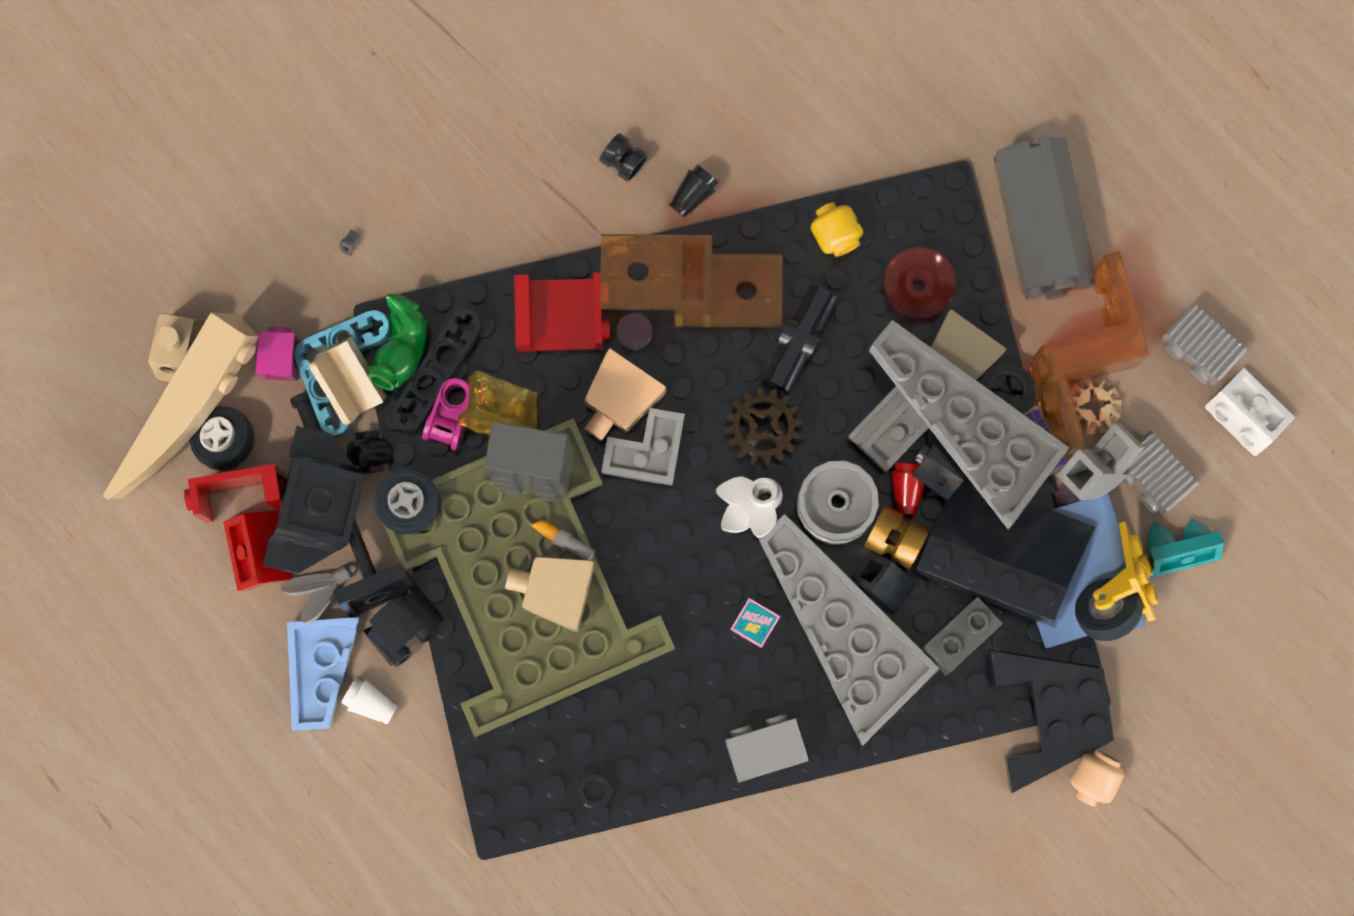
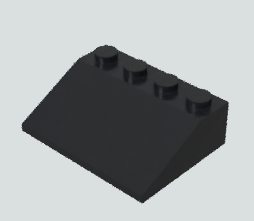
[917,477,1095,628]

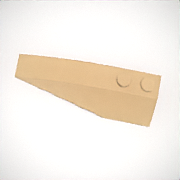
[103,313,259,500]

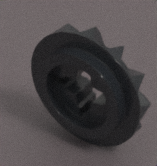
[979,363,1035,414]

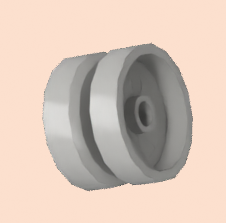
[797,461,879,545]

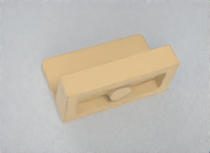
[309,337,387,426]

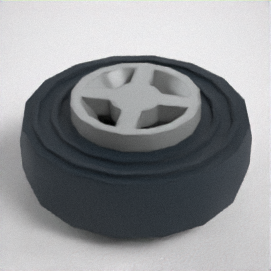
[374,469,440,534]

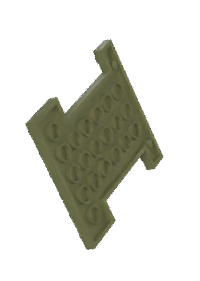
[383,418,675,738]

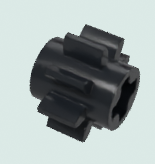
[347,430,392,474]

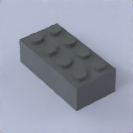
[484,422,574,502]

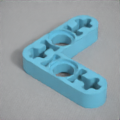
[295,310,392,437]

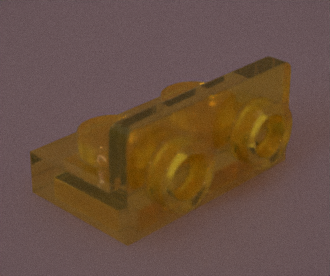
[458,371,537,435]

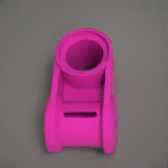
[422,378,475,451]

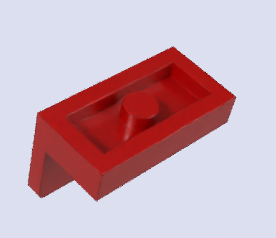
[223,510,292,591]

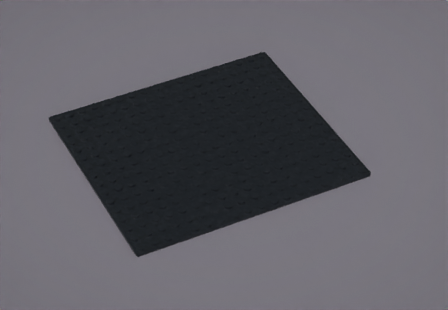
[353,161,1111,860]

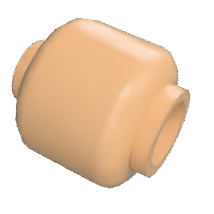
[1070,749,1125,807]

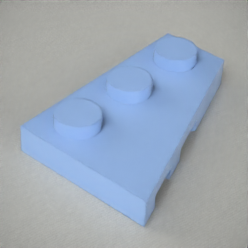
[287,617,361,731]

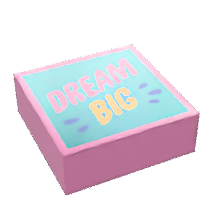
[730,598,780,648]

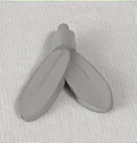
[281,564,357,624]

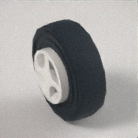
[190,406,255,471]

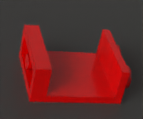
[514,273,610,352]
[184,464,287,523]

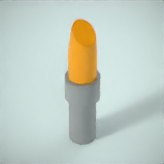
[531,519,595,561]

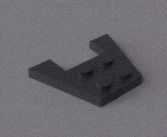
[989,649,1114,793]

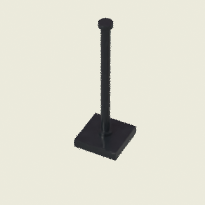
[290,392,416,618]

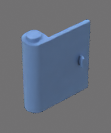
[1036,493,1147,649]

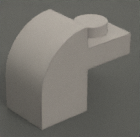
[1056,423,1145,501]

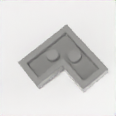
[601,408,685,486]

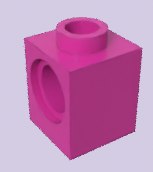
[255,326,300,381]

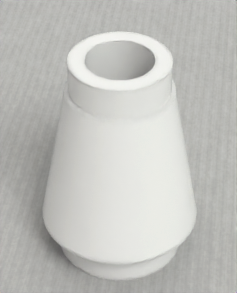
[341,677,397,724]

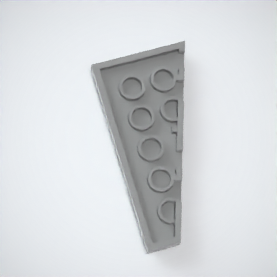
[869,320,1069,530]
[759,514,939,746]

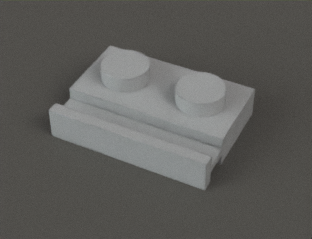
[848,386,929,473]

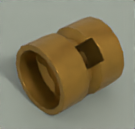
[864,505,930,569]

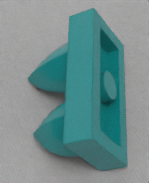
[1147,519,1224,578]

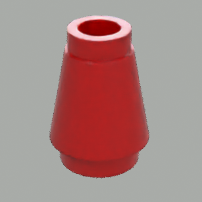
[891,462,924,514]

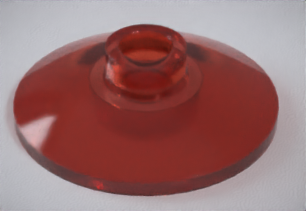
[884,247,956,318]

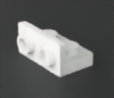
[1205,368,1295,456]

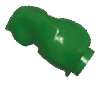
[366,294,427,390]

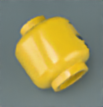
[811,202,863,257]

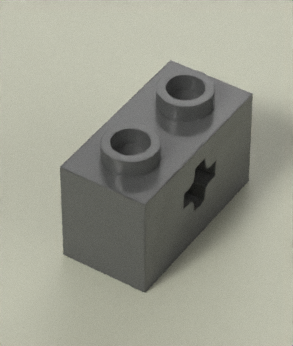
[921,597,1003,676]

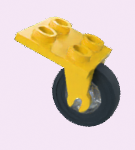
[1075,521,1159,641]

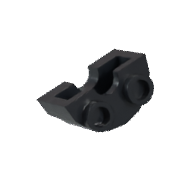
[363,587,444,667]

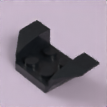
[262,426,365,574]

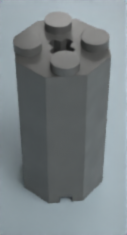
[993,136,1096,300]

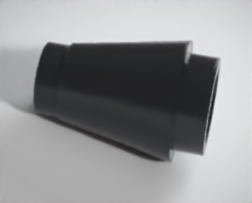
[669,164,719,218]

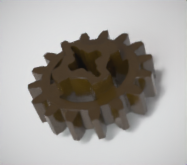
[725,387,803,467]

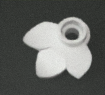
[716,476,783,538]

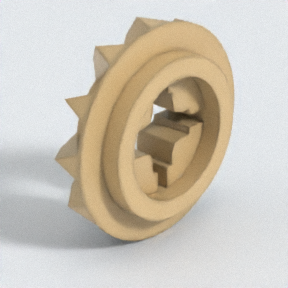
[1065,378,1122,435]

